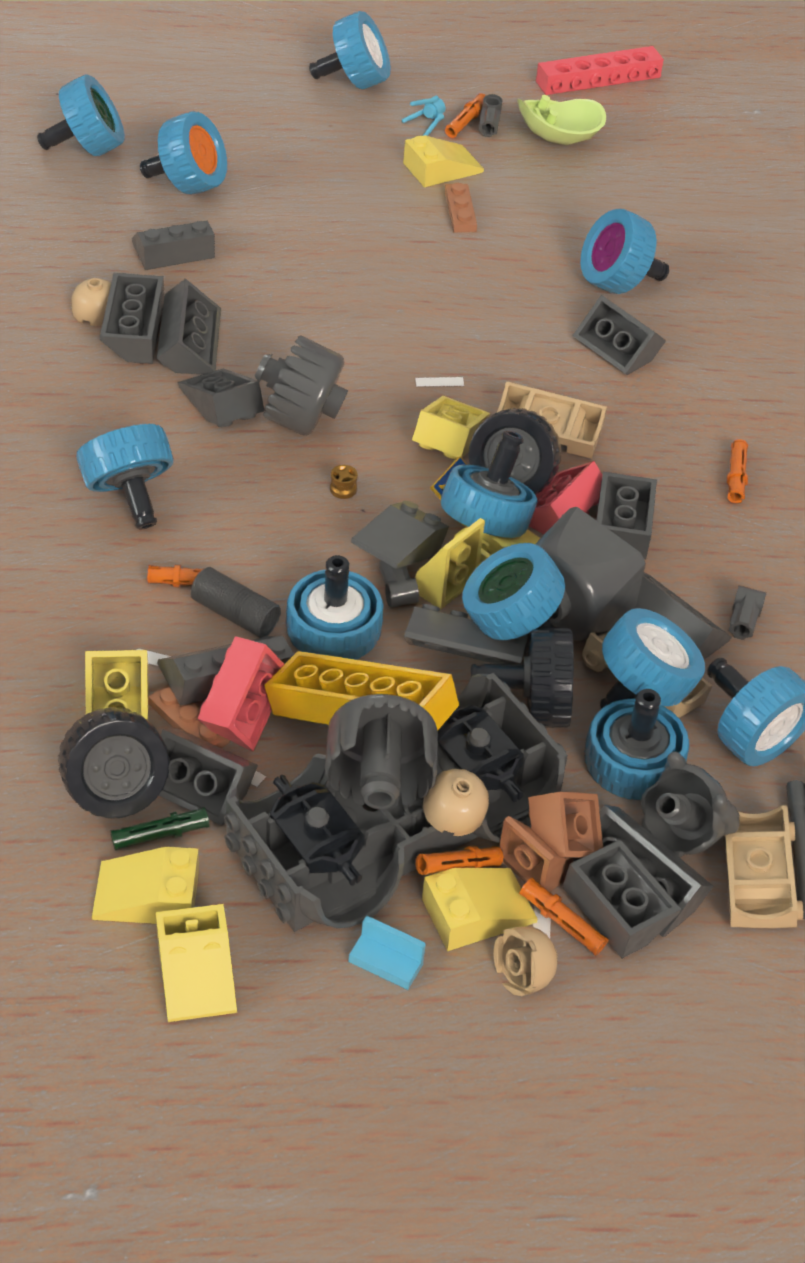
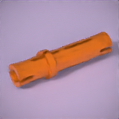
[445,93,486,138]
[727,439,748,503]
[415,846,504,875]
[519,877,609,956]

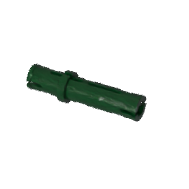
[110,807,210,851]

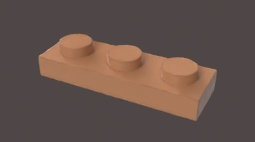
[445,183,477,233]
[148,684,230,748]

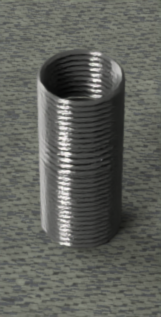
[191,567,281,638]

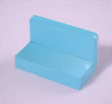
[348,916,426,990]

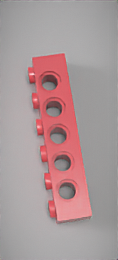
[536,46,664,95]

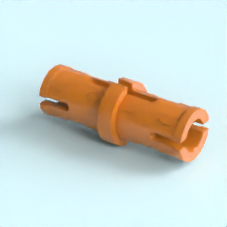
[147,564,205,588]

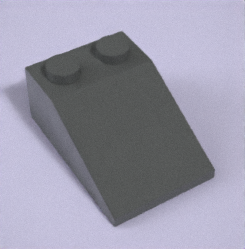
[178,368,265,427]
[351,500,449,569]

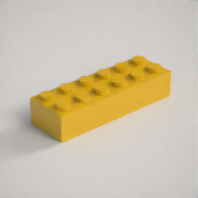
[264,651,459,731]

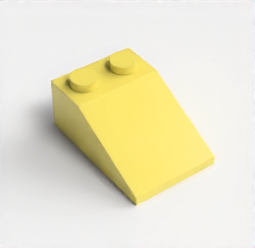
[403,135,484,187]
[412,396,490,459]
[415,518,485,610]
[85,650,149,720]
[92,847,199,924]
[422,868,538,951]

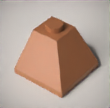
[528,792,603,858]
[499,816,573,892]

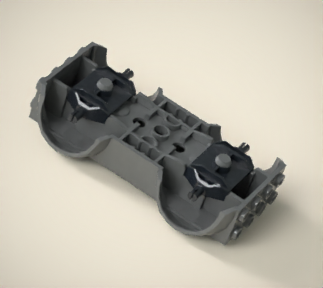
[224,672,568,932]

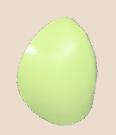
[517,95,606,145]

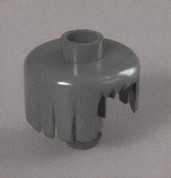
[255,335,348,436]
[325,694,438,809]

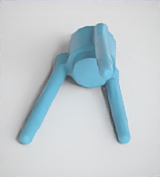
[402,95,446,136]

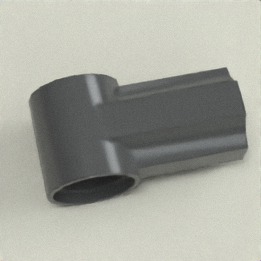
[478,94,503,137]
[379,560,419,607]
[728,585,766,640]

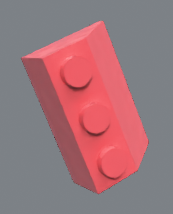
[529,461,602,534]
[197,636,284,751]

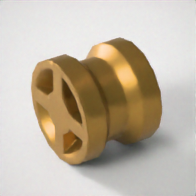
[330,465,358,499]

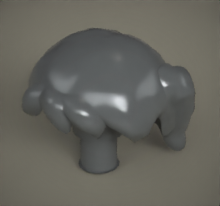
[641,752,740,858]

